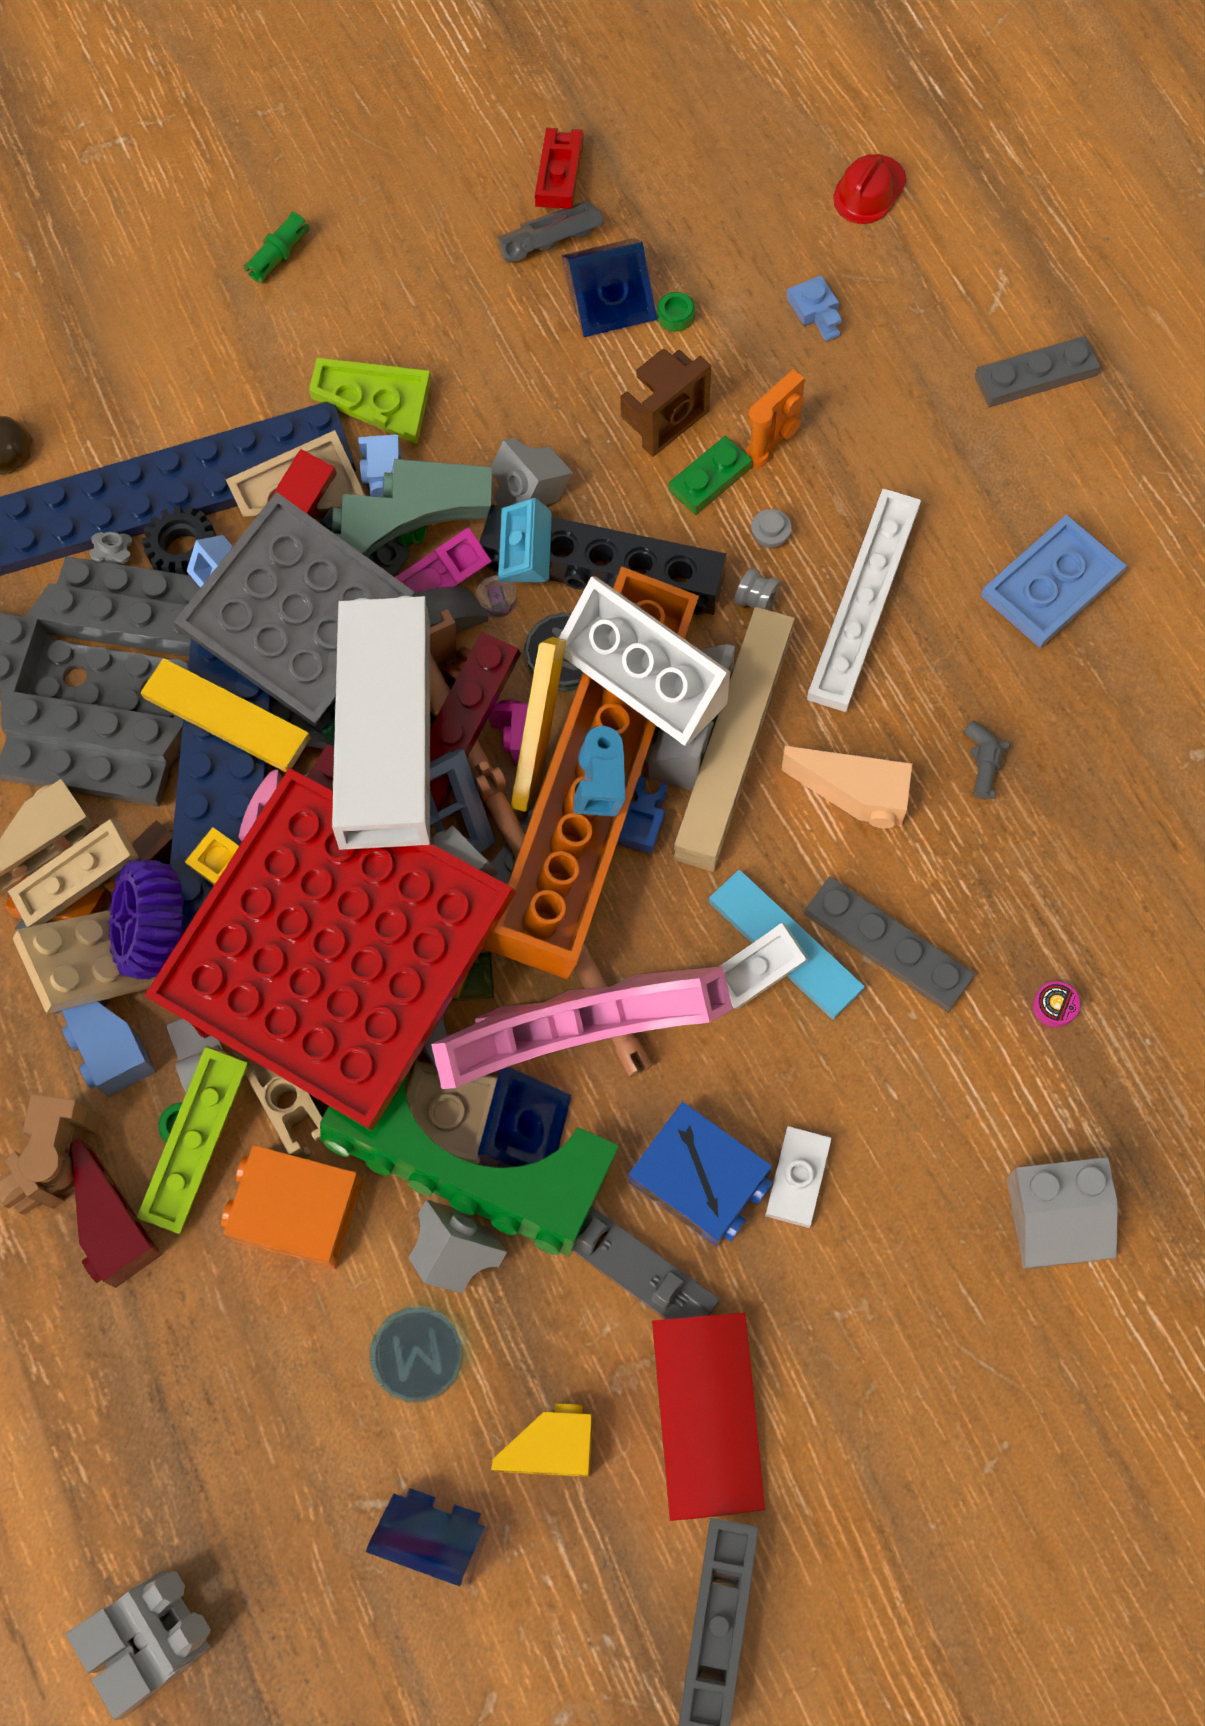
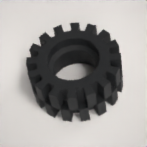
[142,506,217,575]

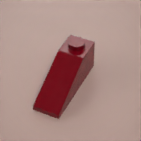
[71,1138,162,1288]

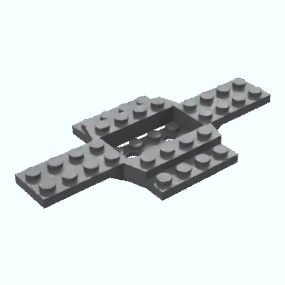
[0,556,336,807]

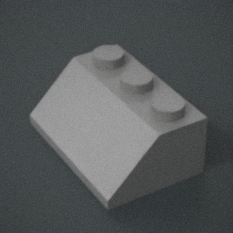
[644,644,735,791]

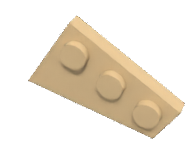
[226,430,365,517]

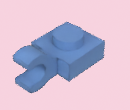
[787,275,842,342]

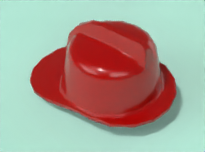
[833,154,906,224]

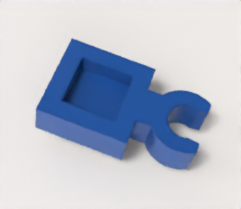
[617,776,667,854]

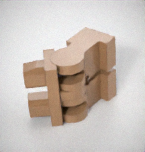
[0,1094,101,1215]

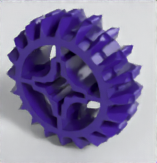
[107,859,185,980]

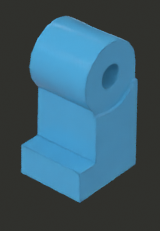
[573,726,625,816]

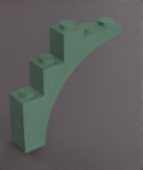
[332,459,492,558]

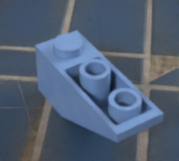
[56,1002,156,1097]

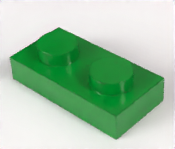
[668,436,753,515]

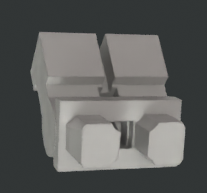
[65,1571,211,1720]

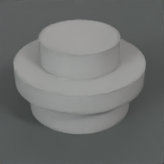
[751,509,791,549]

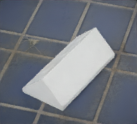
[559,576,730,746]

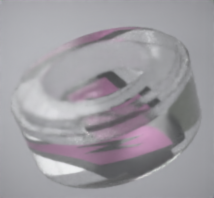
[476,575,517,618]

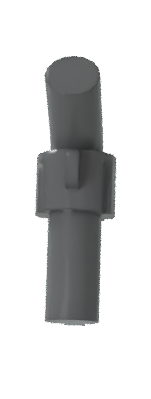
[964,720,1010,800]

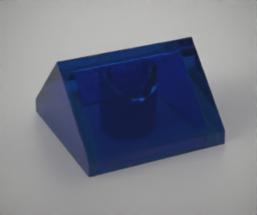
[478,1067,572,1168]

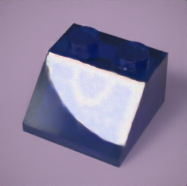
[561,238,657,337]
[366,1488,489,1587]

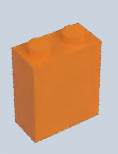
[221,1145,363,1269]

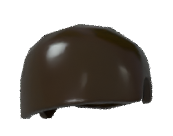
[0,416,33,475]

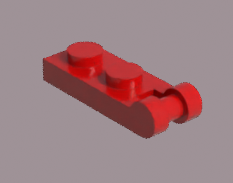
[535,127,584,209]

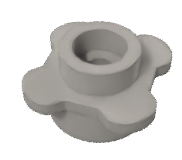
[89,532,132,565]

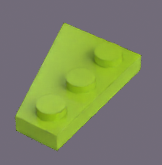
[309,358,432,445]

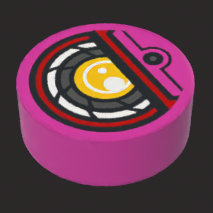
[1033,981,1080,1028]

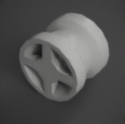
[734,567,781,611]

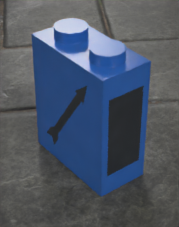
[628,1101,773,1247]

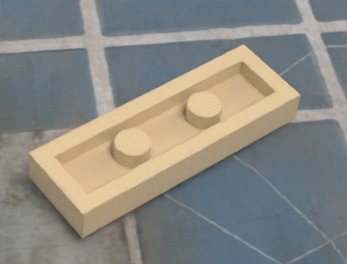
[8,819,138,927]

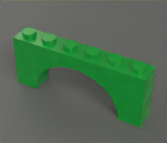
[320,1068,619,1257]

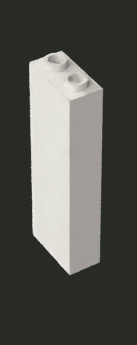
[332,596,430,850]

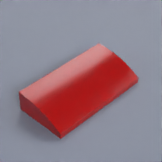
[652,1312,765,1521]

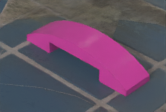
[395,527,491,594]

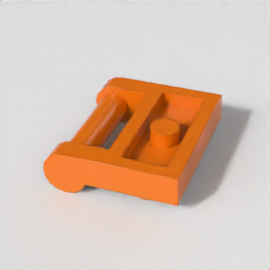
[745,369,805,468]

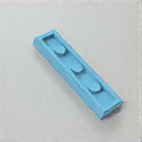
[708,870,865,1020]

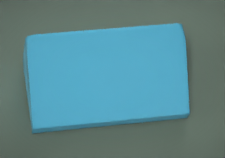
[498,498,552,583]

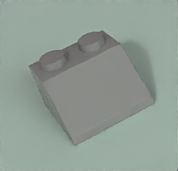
[1006,1157,1118,1269]

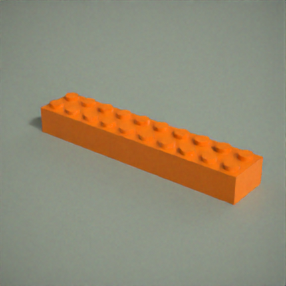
[484,566,699,979]

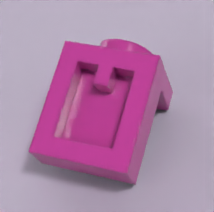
[488,699,529,766]

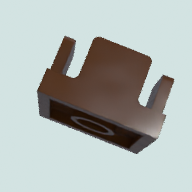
[620,349,712,457]

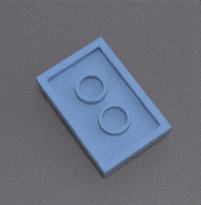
[981,514,1127,649]

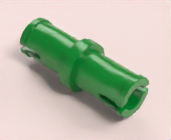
[243,212,310,283]

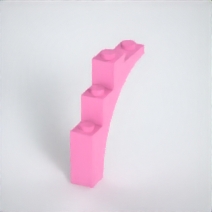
[431,966,733,1089]

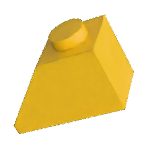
[491,1404,593,1477]

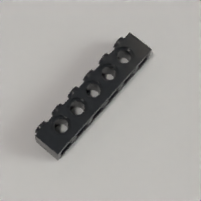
[479,504,727,615]

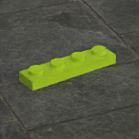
[137,1046,249,1234]

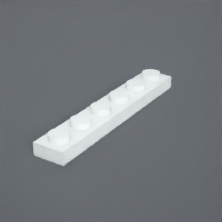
[807,489,921,712]

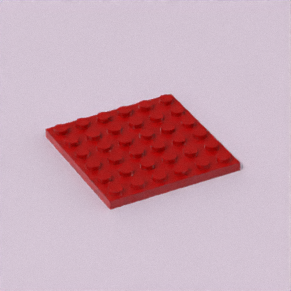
[144,768,516,1131]

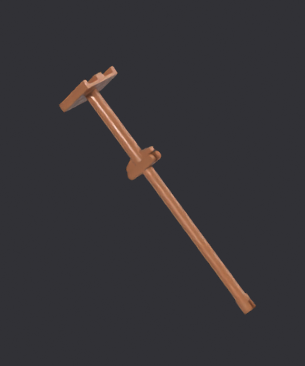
[430,609,652,1077]

